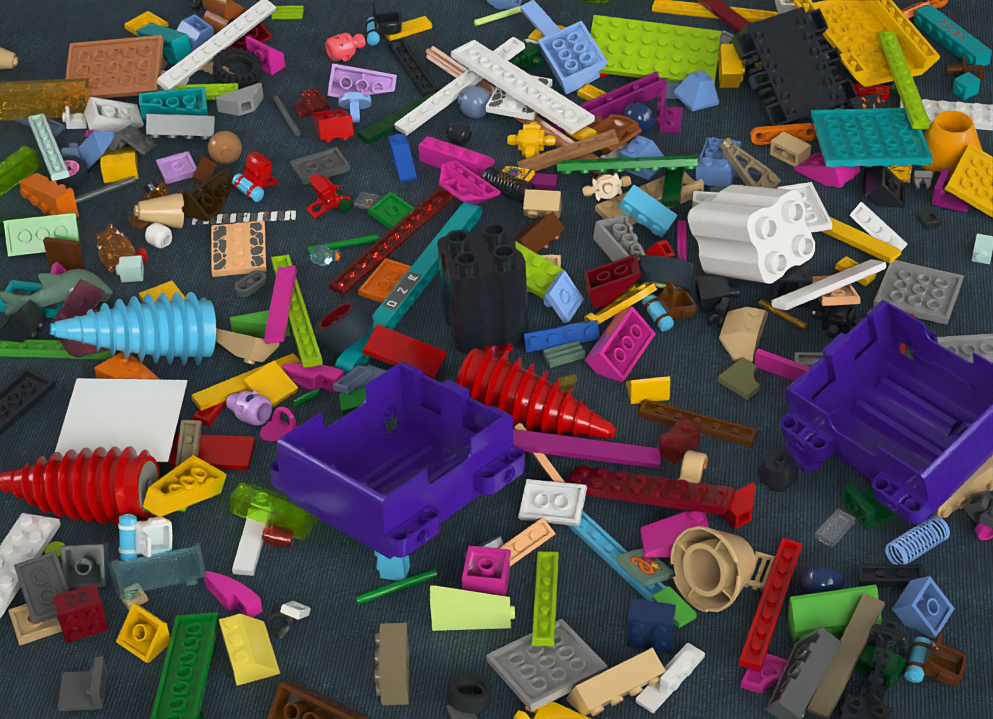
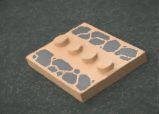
[211,221,267,277]

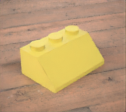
[219,614,280,686]

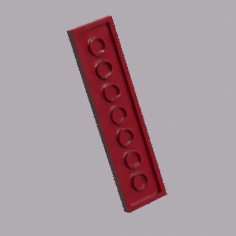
[565,466,735,515]

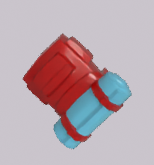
[232,152,279,202]

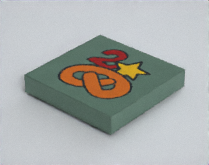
[615,548,675,586]

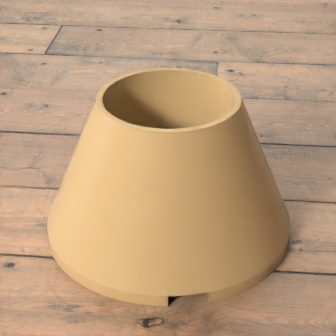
[671,526,756,612]

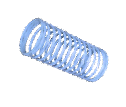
[885,515,950,564]

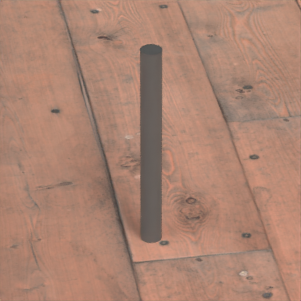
[273,96,301,137]
[75,176,136,204]

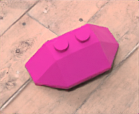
[439,160,501,205]

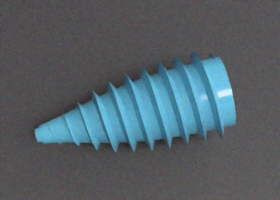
[50,292,216,366]

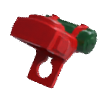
[306,173,353,219]

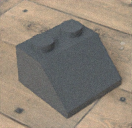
[61,542,109,589]

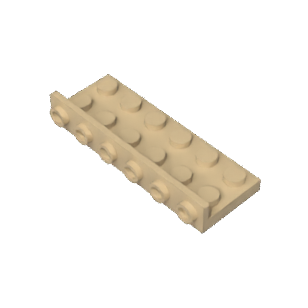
[595,172,704,225]

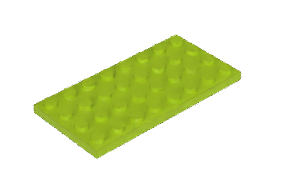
[590,15,721,85]

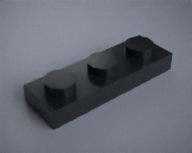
[857,564,925,587]

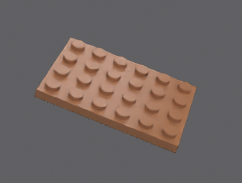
[63,35,164,102]

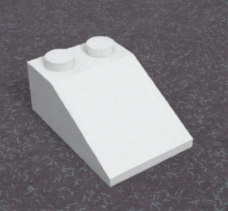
[84,97,144,133]

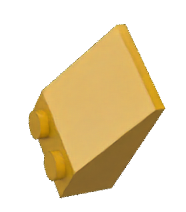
[100,146,138,183]

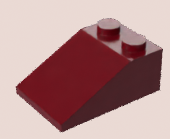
[584,254,642,309]

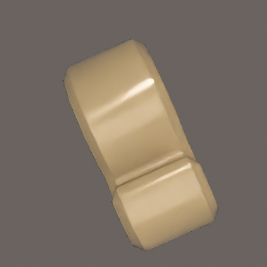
[678,450,708,483]

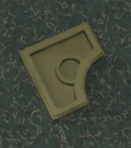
[718,357,760,400]

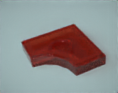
[293,88,330,119]

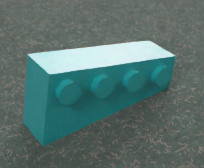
[136,23,192,65]
[139,87,208,119]

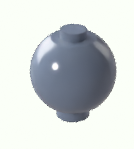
[457,85,491,119]

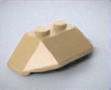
[719,307,768,363]

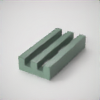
[543,341,586,368]

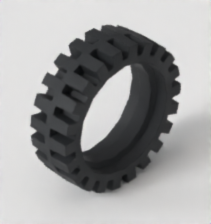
[213,47,261,89]

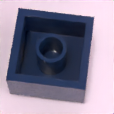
[627,598,676,653]

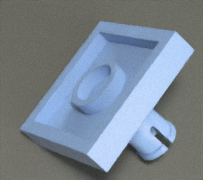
[544,271,584,323]

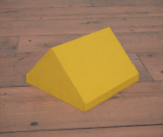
[626,376,670,404]
[116,603,170,663]

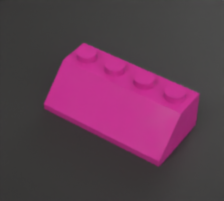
[418,136,495,177]
[585,306,656,382]

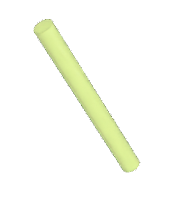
[474,6,522,26]

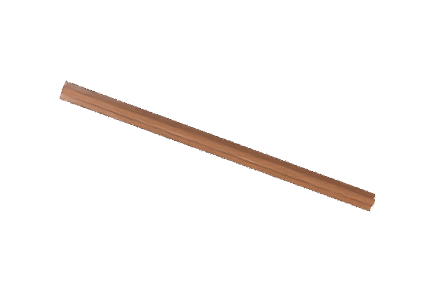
[426,46,606,176]

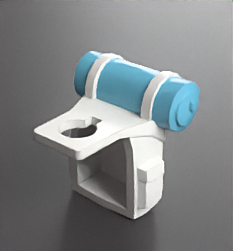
[118,514,172,561]

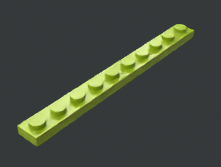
[878,31,931,129]
[271,254,322,368]

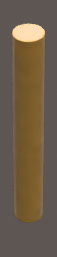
[759,299,808,331]

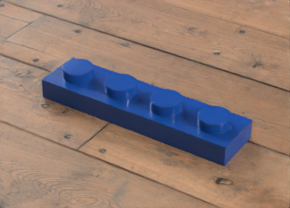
[523,320,600,353]

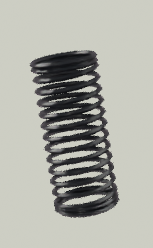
[481,166,535,204]

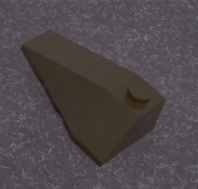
[182,168,234,221]

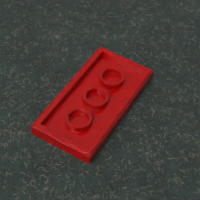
[363,324,447,379]
[169,434,255,470]

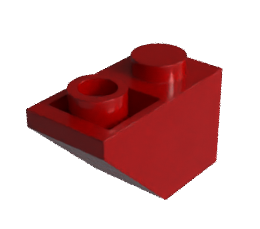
[721,483,755,529]

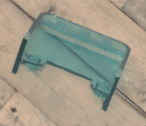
[109,542,206,600]

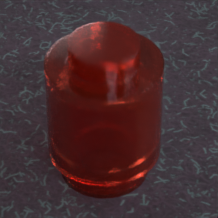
[261,524,293,548]

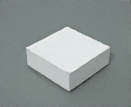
[280,601,311,620]

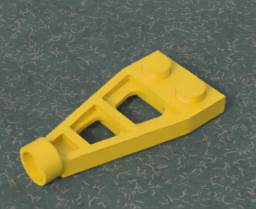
[584,282,657,325]

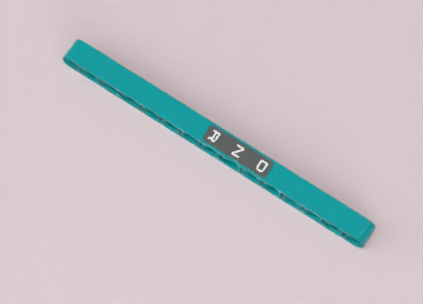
[335,202,482,375]

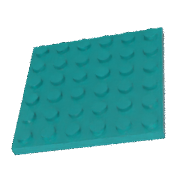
[810,108,933,168]

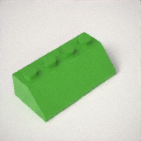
[787,585,882,645]

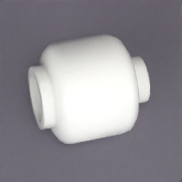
[145,223,172,248]

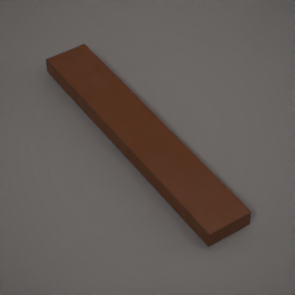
[638,399,758,447]

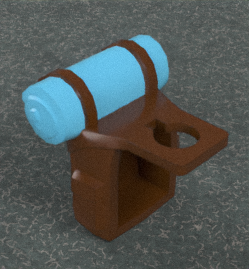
[642,281,697,332]
[904,632,967,687]

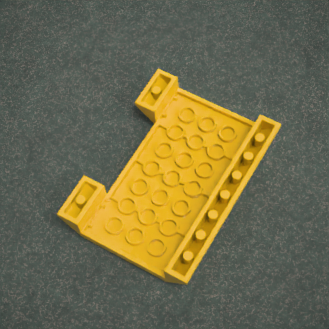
[792,0,940,87]

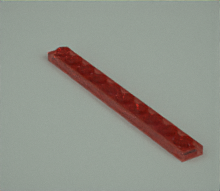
[329,188,453,295]

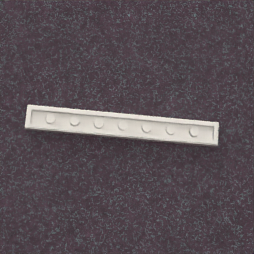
[771,259,886,310]

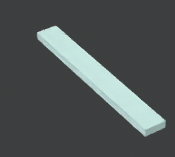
[28,113,69,181]

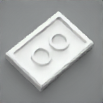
[518,479,587,526]

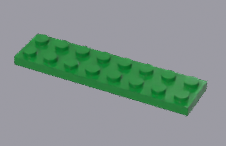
[557,155,699,174]
[151,612,220,719]

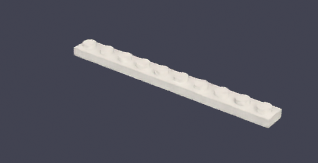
[157,0,276,91]
[394,37,525,136]

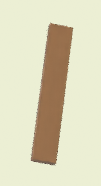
[517,129,619,172]

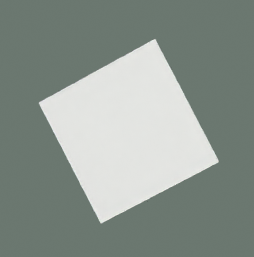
[55,378,187,462]

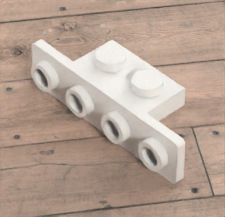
[636,643,705,713]

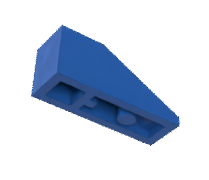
[388,133,417,183]

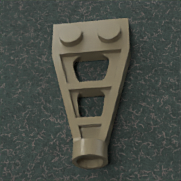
[718,137,781,188]

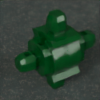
[509,40,544,72]

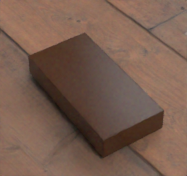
[191,156,218,184]

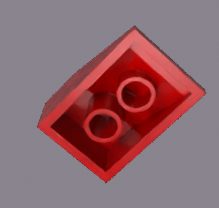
[311,109,354,142]

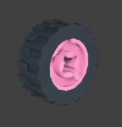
[49,156,89,191]

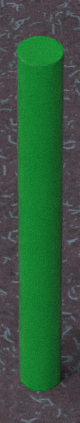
[307,234,379,253]
[355,569,438,605]

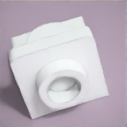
[62,106,87,129]

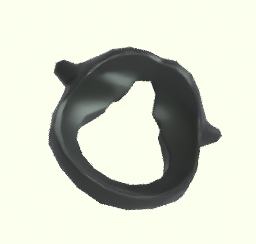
[265,612,298,639]

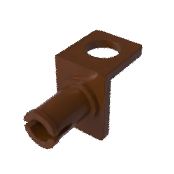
[947,55,984,80]

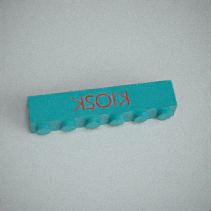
[913,4,992,70]

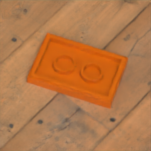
[358,258,412,303]

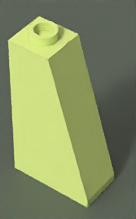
[430,586,515,631]

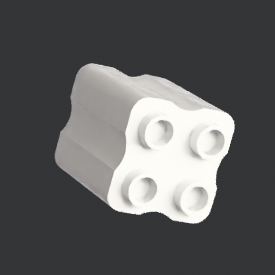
[688,185,815,283]

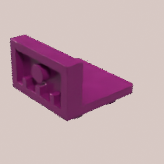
[657,85,683,133]
[932,167,970,212]

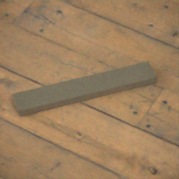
[807,594,885,719]

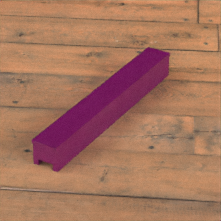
[551,72,667,136]

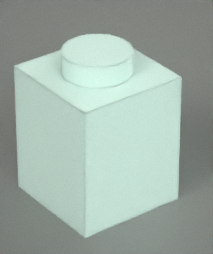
[972,234,993,264]
[116,255,144,282]

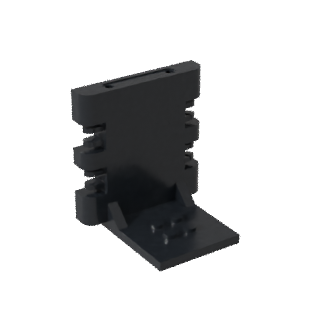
[718,7,858,126]

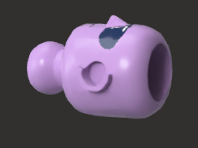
[226,390,272,426]

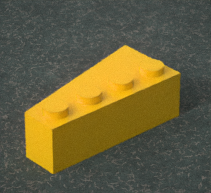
[143,455,227,517]

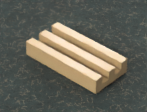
[744,551,776,592]

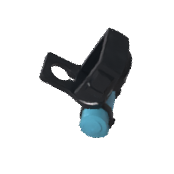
[366,2,402,46]

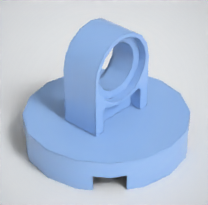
[338,92,371,123]

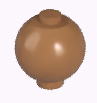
[208,131,242,164]

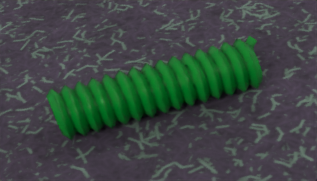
[293,388,320,407]

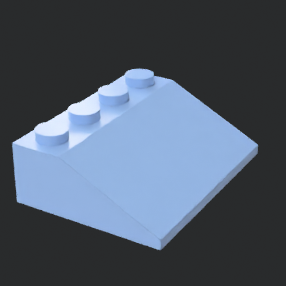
[538,21,608,94]

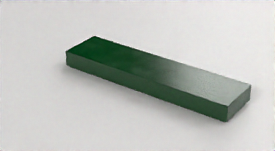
[661,166,684,207]

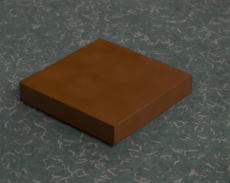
[43,237,85,271]

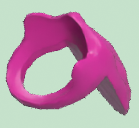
[260,407,299,442]

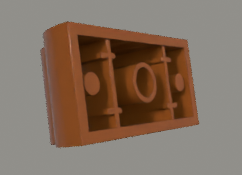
[202,0,263,35]

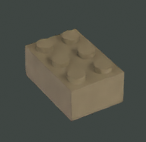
[374,623,409,705]

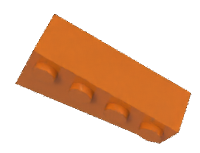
[19,173,79,217]
[94,352,160,380]

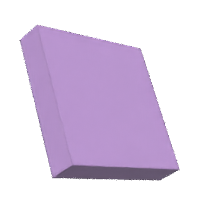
[156,151,197,184]

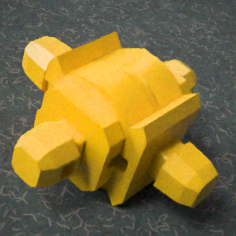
[507,122,555,158]

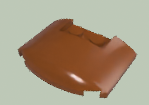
[569,114,642,155]

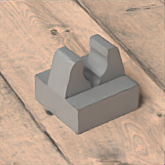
[912,171,933,190]

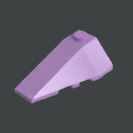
[327,64,397,98]

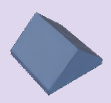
[78,131,116,170]

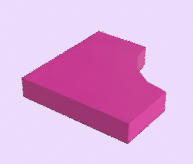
[741,653,787,694]

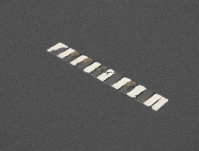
[192,211,296,225]

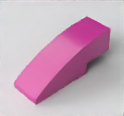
[282,363,344,394]
[203,571,263,618]

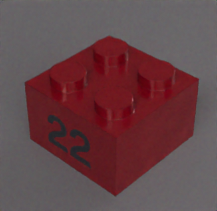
[53,584,109,643]

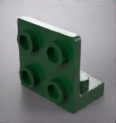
[842,483,899,530]

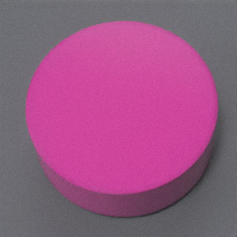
[975,523,993,540]

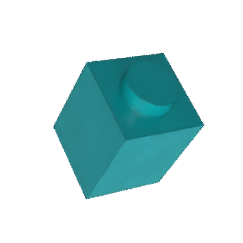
[952,72,980,100]

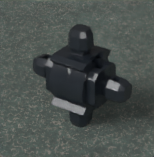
[812,304,864,338]

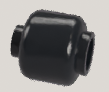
[446,121,472,146]

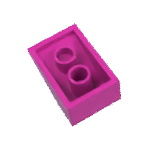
[794,153,860,188]
[640,511,709,557]

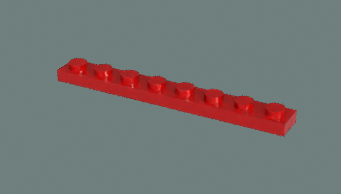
[739,538,803,672]

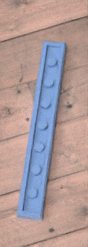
[520,0,600,84]

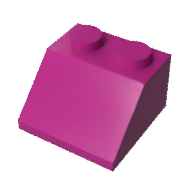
[246,36,285,75]
[462,546,511,597]

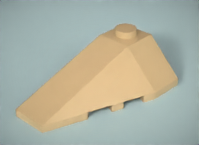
[216,328,280,364]

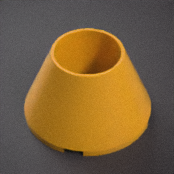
[922,111,983,176]

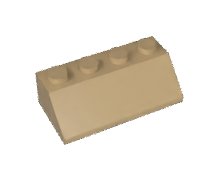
[566,648,666,716]

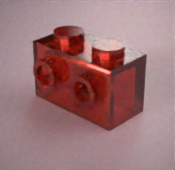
[659,417,701,465]

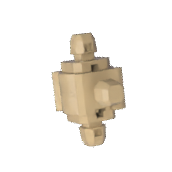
[582,172,632,201]

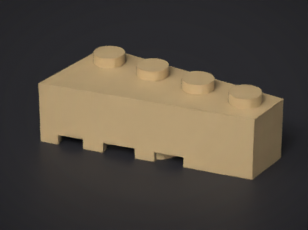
[930,455,993,521]

